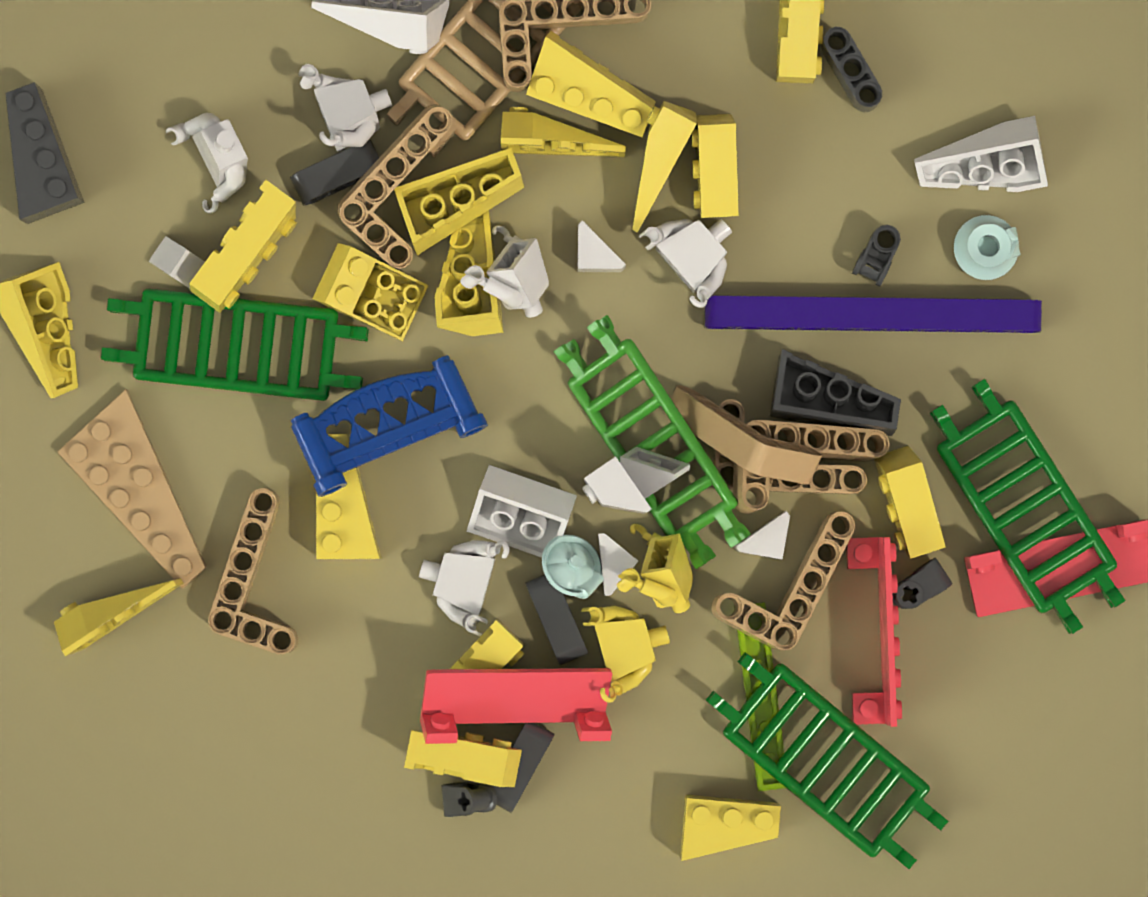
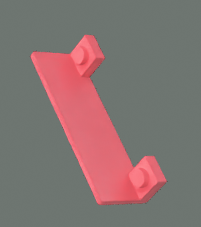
[964,519,1148,617]
[846,537,902,727]
[420,668,612,744]

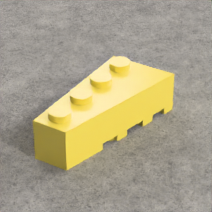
[526,31,656,137]
[394,148,524,256]

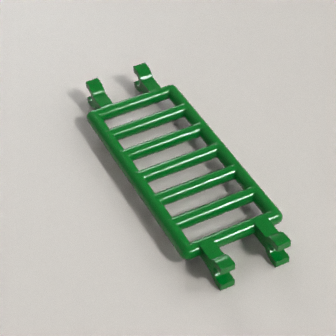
[101,288,369,401]
[929,379,1126,634]
[706,652,949,869]

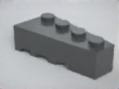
[770,349,901,436]

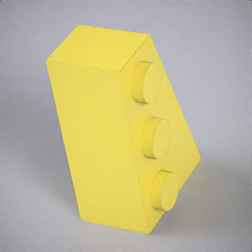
[776,0,824,84]
[691,114,739,218]
[874,446,946,559]
[450,619,525,669]
[404,730,522,787]
[680,795,781,861]

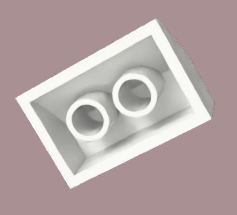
[582,456,652,514]
[467,465,577,558]

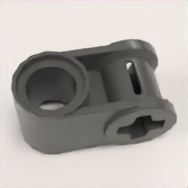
[852,225,901,287]
[892,557,953,609]
[441,782,497,817]

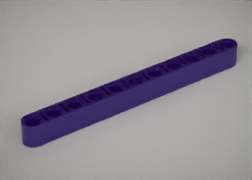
[705,296,1042,333]

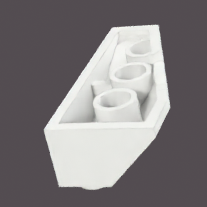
[312,0,449,54]

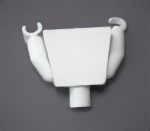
[298,64,392,152]
[166,113,248,213]
[639,219,732,308]
[460,226,549,318]
[419,540,509,636]

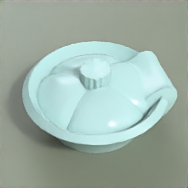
[954,215,1021,280]
[542,535,604,599]

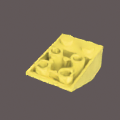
[312,243,429,341]

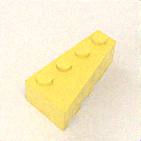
[189,180,297,313]
[316,434,382,559]

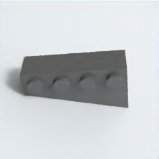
[5,82,85,224]

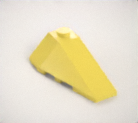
[632,101,697,232]
[501,107,626,157]
[434,210,503,336]
[0,262,78,399]
[54,578,184,656]

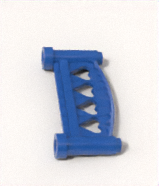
[291,355,488,497]

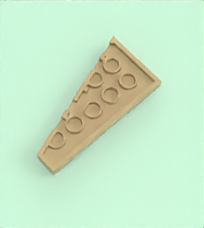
[58,389,207,589]

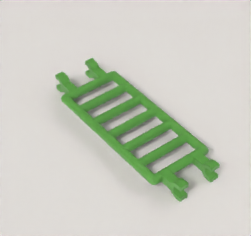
[554,315,751,569]

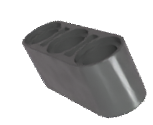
[821,27,882,112]
[290,140,379,206]
[525,574,589,665]
[491,723,555,813]

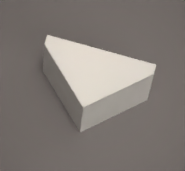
[578,220,626,272]
[149,236,205,289]
[620,447,690,498]
[734,511,790,560]
[598,533,638,596]

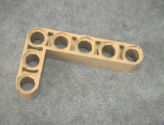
[499,0,651,92]
[337,104,453,269]
[665,385,822,485]
[713,399,867,494]
[733,420,890,514]
[208,488,298,654]
[711,511,855,650]

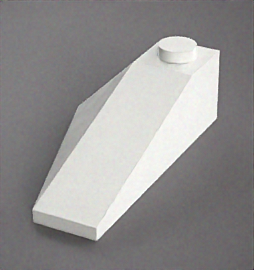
[914,116,1048,192]

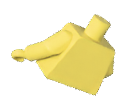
[617,524,693,613]
[581,605,670,703]

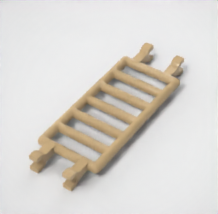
[387,0,582,158]

